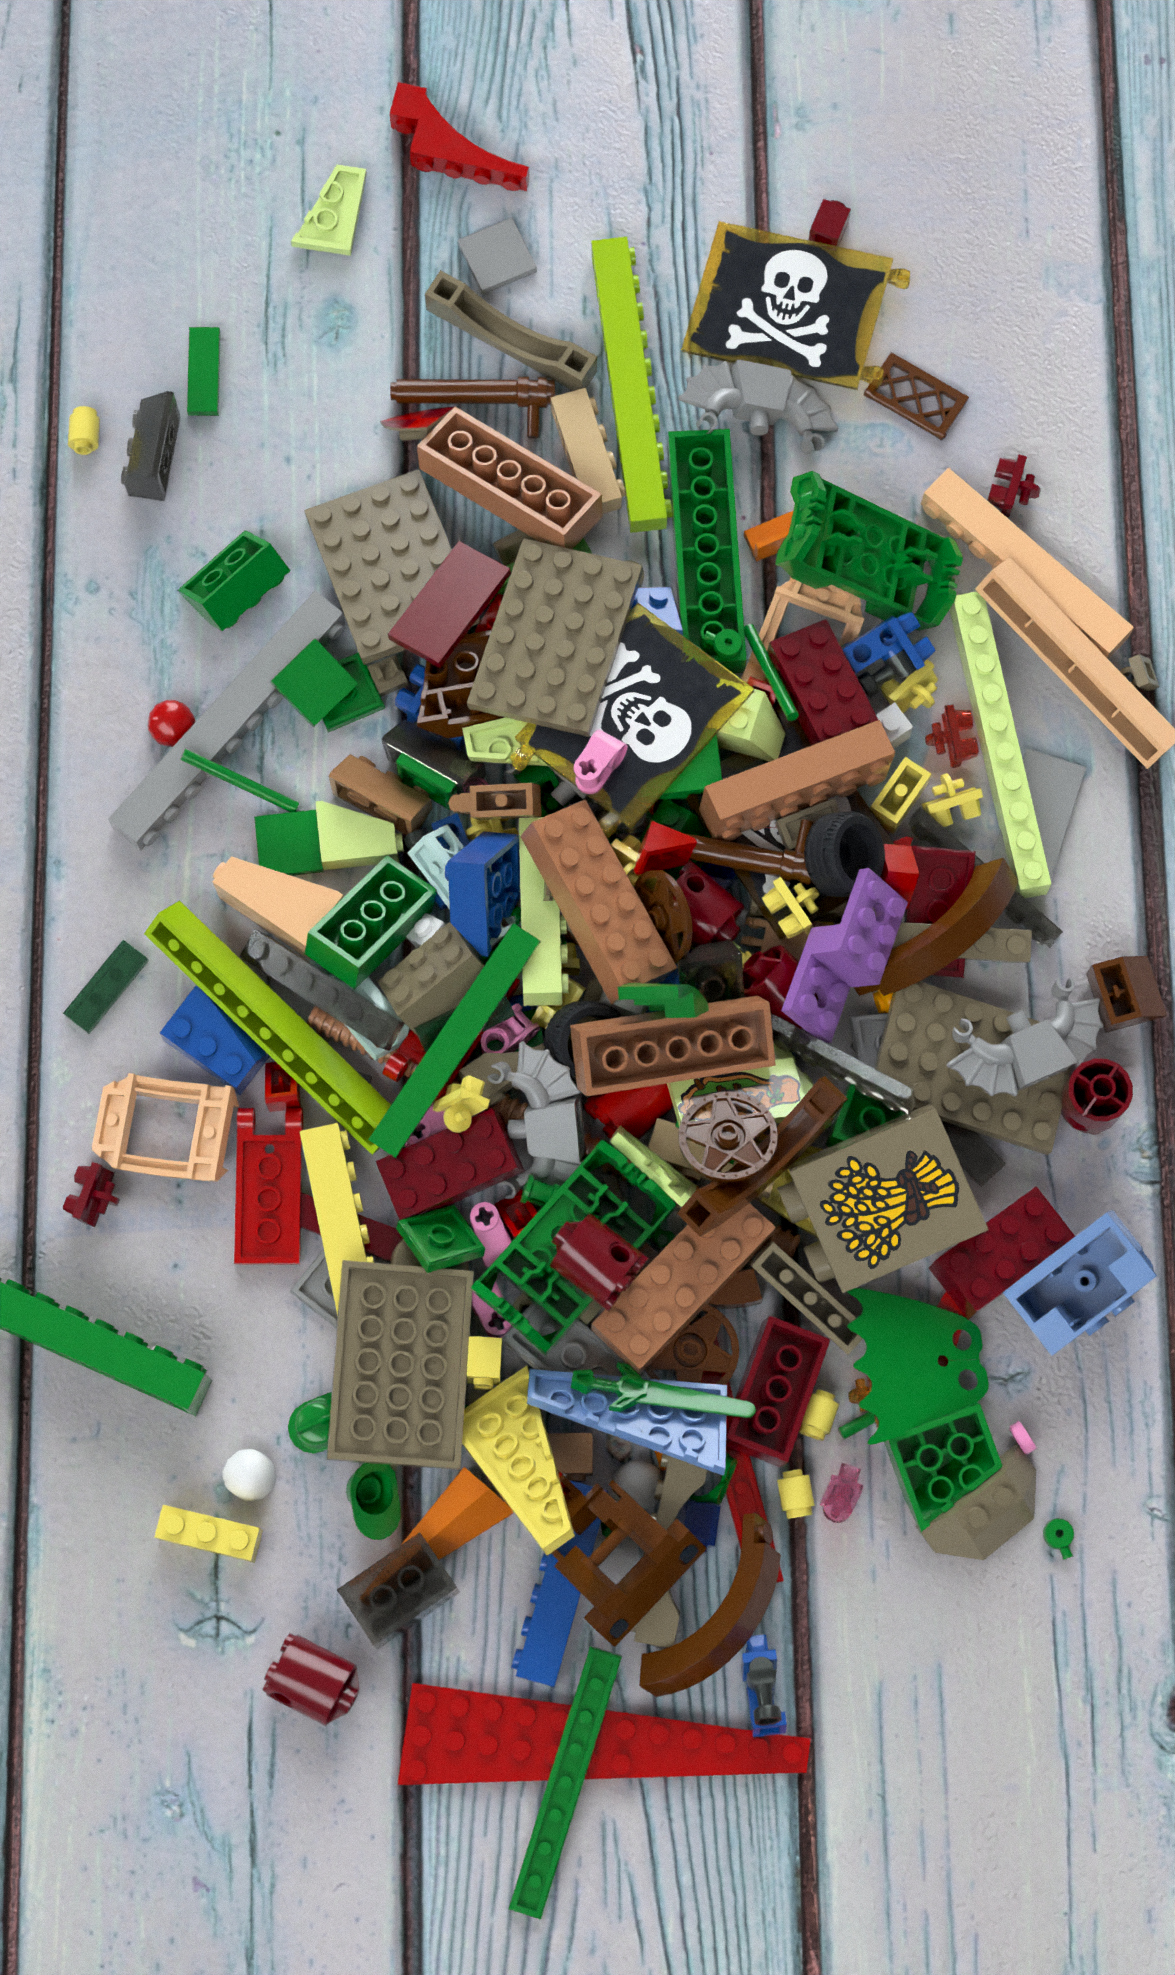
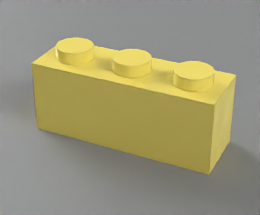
[154,1505,263,1563]

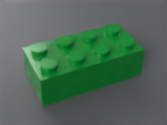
[304,855,437,989]

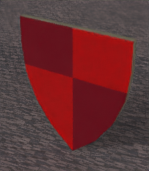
[380,407,454,441]

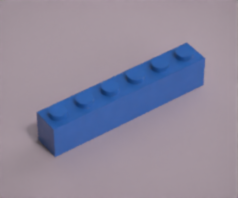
[511,1481,609,1688]

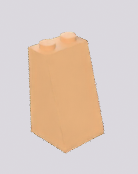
[212,856,344,961]

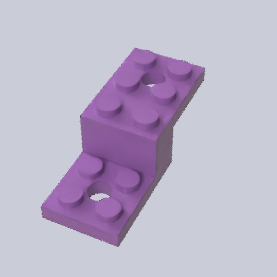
[781,868,908,1044]

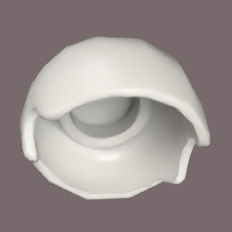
[222,1449,276,1502]
[611,1460,664,1510]

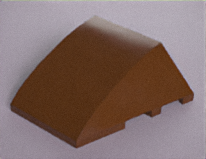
[417,630,505,739]

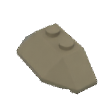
[915,1444,1036,1560]

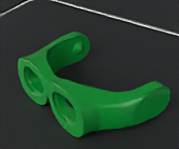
[689,1451,738,1505]

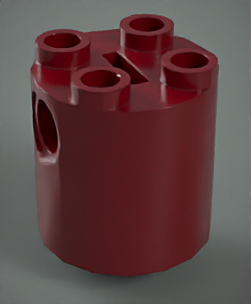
[673,860,744,954]
[738,945,818,1038]
[1061,1058,1133,1135]
[550,1214,648,1311]
[263,1633,360,1726]

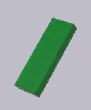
[187,327,221,416]

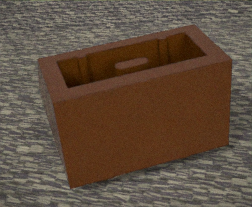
[1086,956,1167,1033]

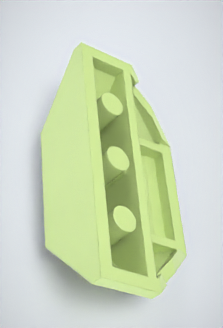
[705,679,786,761]

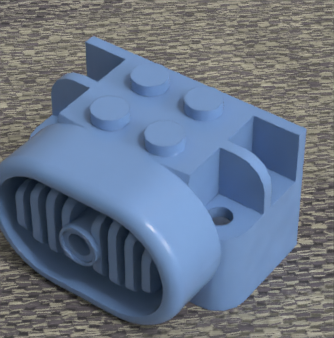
[1003,1210,1157,1356]

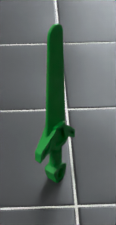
[571,1362,756,1418]

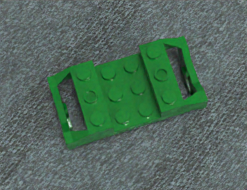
[775,471,963,631]
[471,1140,676,1356]

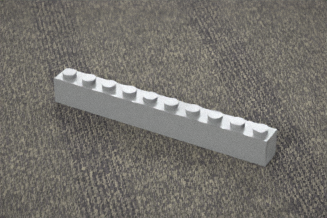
[108,590,345,851]

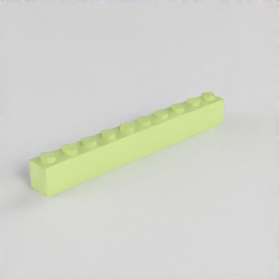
[949,592,1051,900]

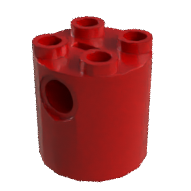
[583,1083,673,1140]

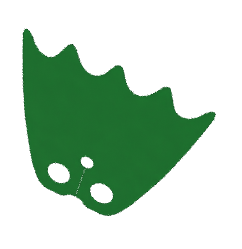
[847,1288,989,1445]

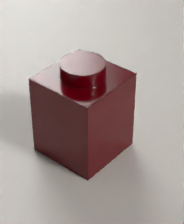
[808,198,851,253]

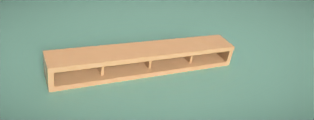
[921,467,1134,659]
[975,557,1175,769]

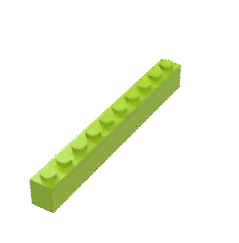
[591,236,672,533]
[144,900,391,1155]

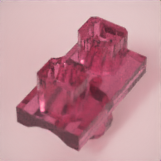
[820,1463,864,1523]

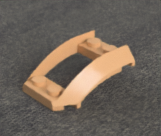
[740,577,865,686]
[91,1073,239,1182]

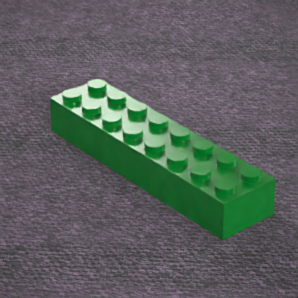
[667,429,747,675]
[0,1278,212,1417]

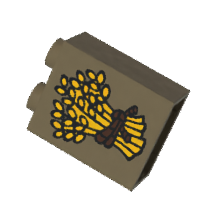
[777,1104,989,1293]

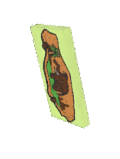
[667,1057,804,1127]

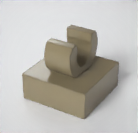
[1120,654,1160,692]
[367,655,409,697]

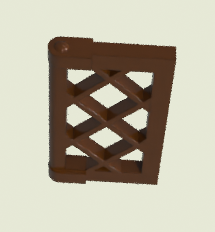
[863,352,969,440]

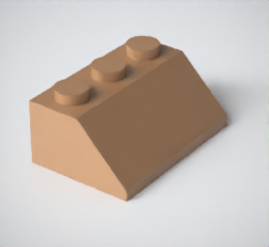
[328,754,433,835]

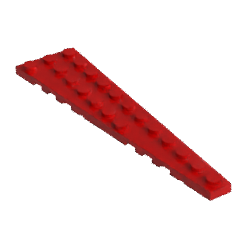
[398,1683,810,1785]

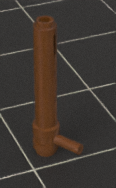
[390,377,555,438]
[681,819,814,886]

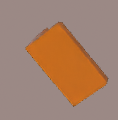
[743,511,793,562]

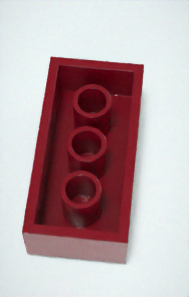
[767,619,878,746]
[375,1108,525,1220]
[929,1186,1075,1320]
[726,1316,831,1467]

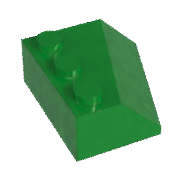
[884,1402,1003,1532]

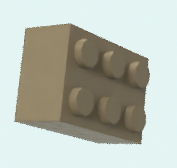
[377,922,486,1037]

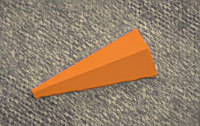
[358,1467,514,1605]

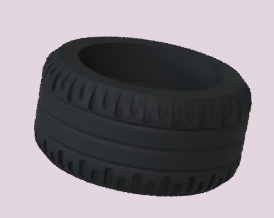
[804,811,885,897]
[543,1001,623,1085]

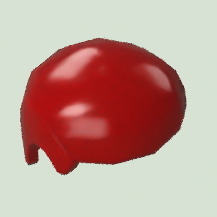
[147,700,195,747]

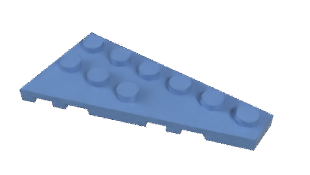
[527,1369,727,1476]

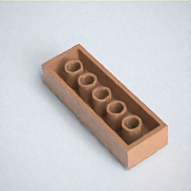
[417,407,603,549]
[699,720,895,841]
[520,799,677,1005]
[570,996,776,1096]
[592,1203,776,1375]

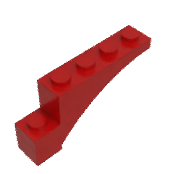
[389,82,529,191]

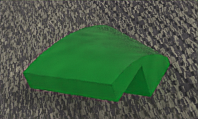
[633,729,722,804]
[617,983,709,1018]

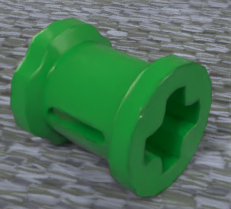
[520,1175,560,1206]

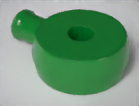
[704,629,743,659]
[1043,1518,1074,1560]

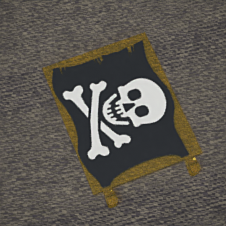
[681,221,911,390]
[510,603,754,838]

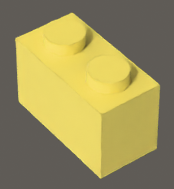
[870,757,931,834]
[467,1336,502,1390]

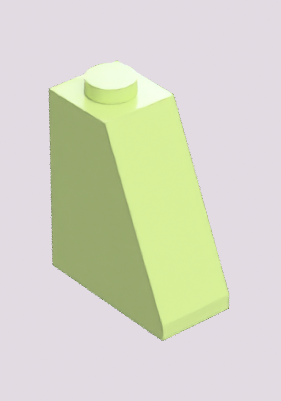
[316,801,404,870]

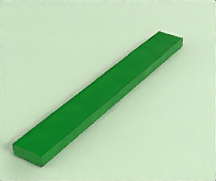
[368,923,541,1158]
[509,1645,622,1920]

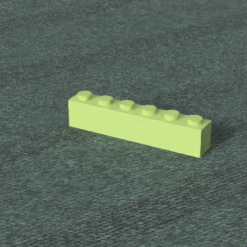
[519,817,568,1006]

